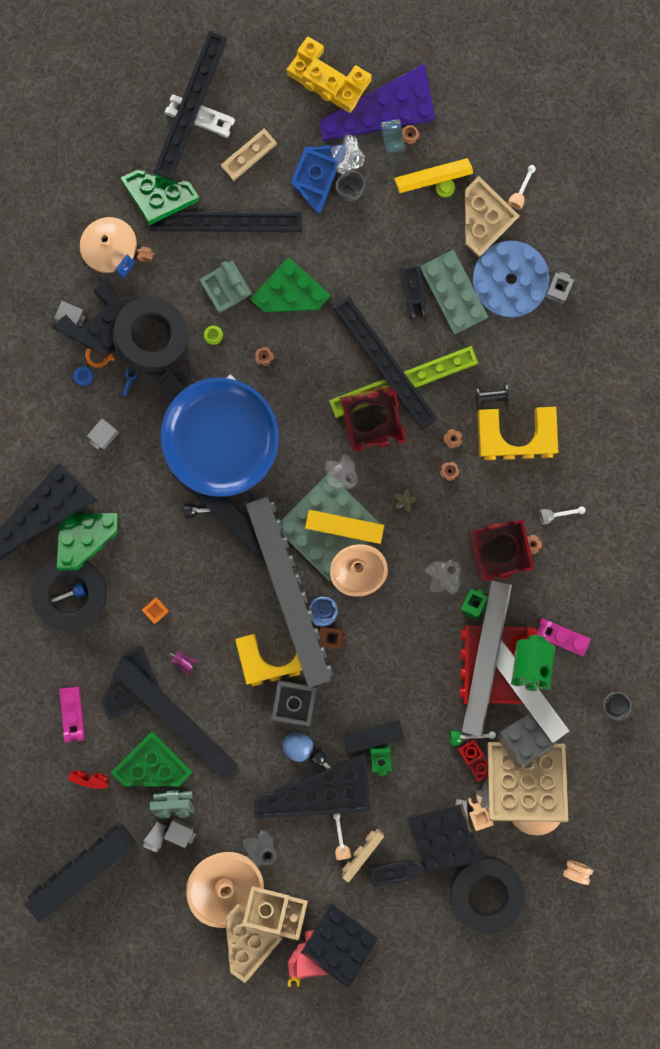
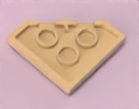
[465,176,519,258]
[225,903,283,983]

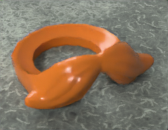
[85,348,115,368]

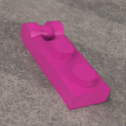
[536,618,591,657]
[59,686,85,742]

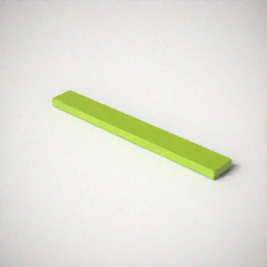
[329,346,478,419]

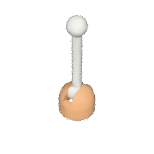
[508,165,536,210]
[333,813,351,860]

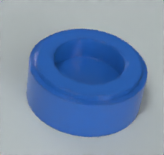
[73,366,93,386]

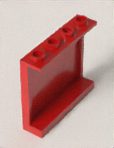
[459,625,536,704]

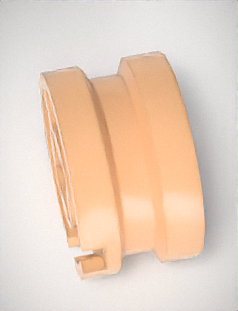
[563,860,594,885]

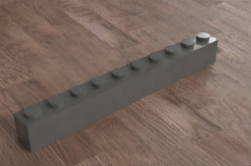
[246,497,334,689]

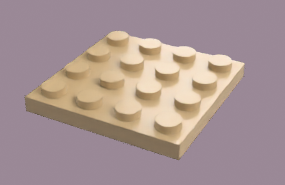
[487,742,568,822]

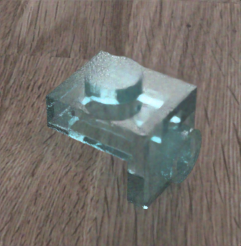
[381,119,405,153]

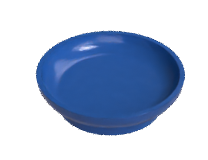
[161,378,279,496]

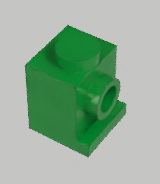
[461,589,488,622]
[371,746,392,776]

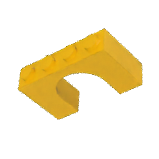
[477,407,558,461]
[235,634,302,687]

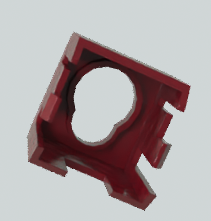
[339,387,407,451]
[468,519,535,581]

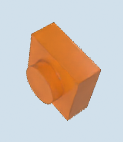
[142,597,169,624]

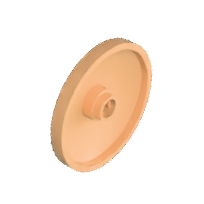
[186,852,264,928]

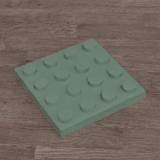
[280,473,380,581]

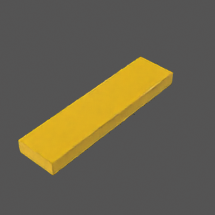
[394,158,473,193]
[305,510,384,544]

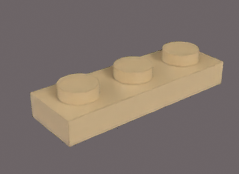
[221,128,277,181]
[342,828,384,883]

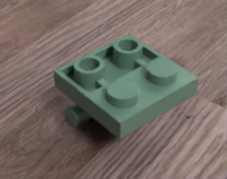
[199,260,252,314]
[150,790,194,819]

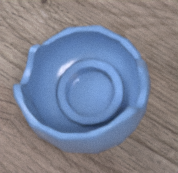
[309,597,338,627]
[283,731,313,762]

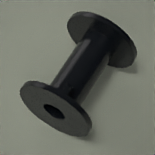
[475,382,510,411]

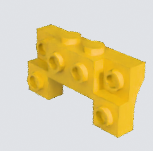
[287,36,372,113]

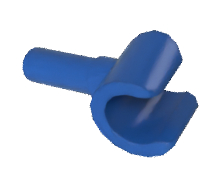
[122,369,138,396]

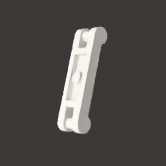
[165,95,235,138]

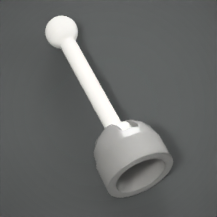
[539,506,586,525]

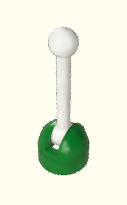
[449,731,496,746]

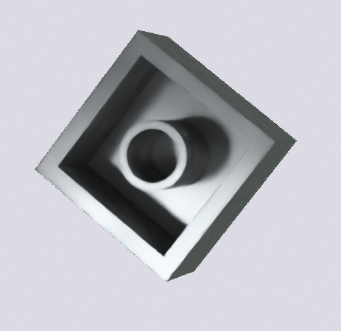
[272,680,317,726]
[498,713,554,770]

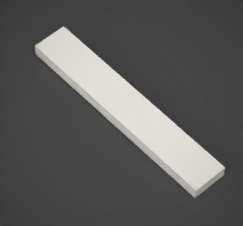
[496,639,569,743]

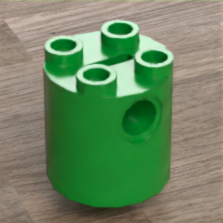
[511,635,556,691]

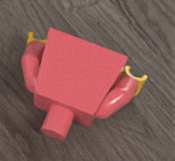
[288,930,328,987]

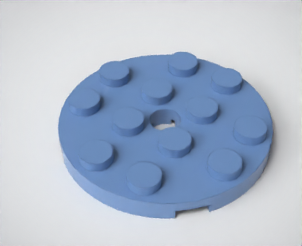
[473,241,549,318]

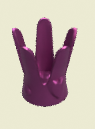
[170,650,198,677]

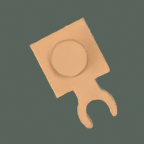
[467,795,494,831]

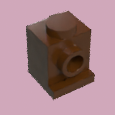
[318,626,346,649]

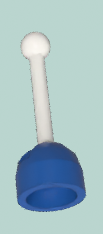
[51,581,88,602]

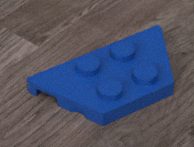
[291,144,347,214]

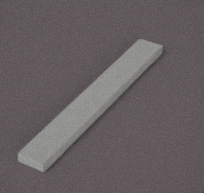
[462,581,512,737]

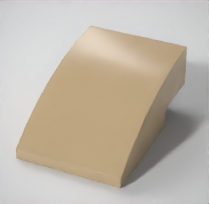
[242,886,308,941]

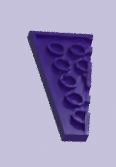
[319,63,435,141]

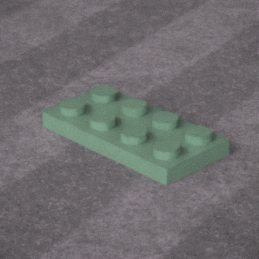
[420,249,488,335]

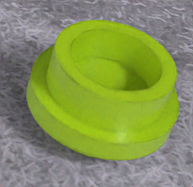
[436,180,455,198]
[204,326,223,345]

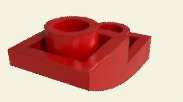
[458,739,488,782]
[67,769,111,789]

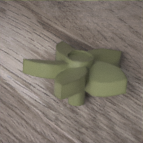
[394,489,417,512]

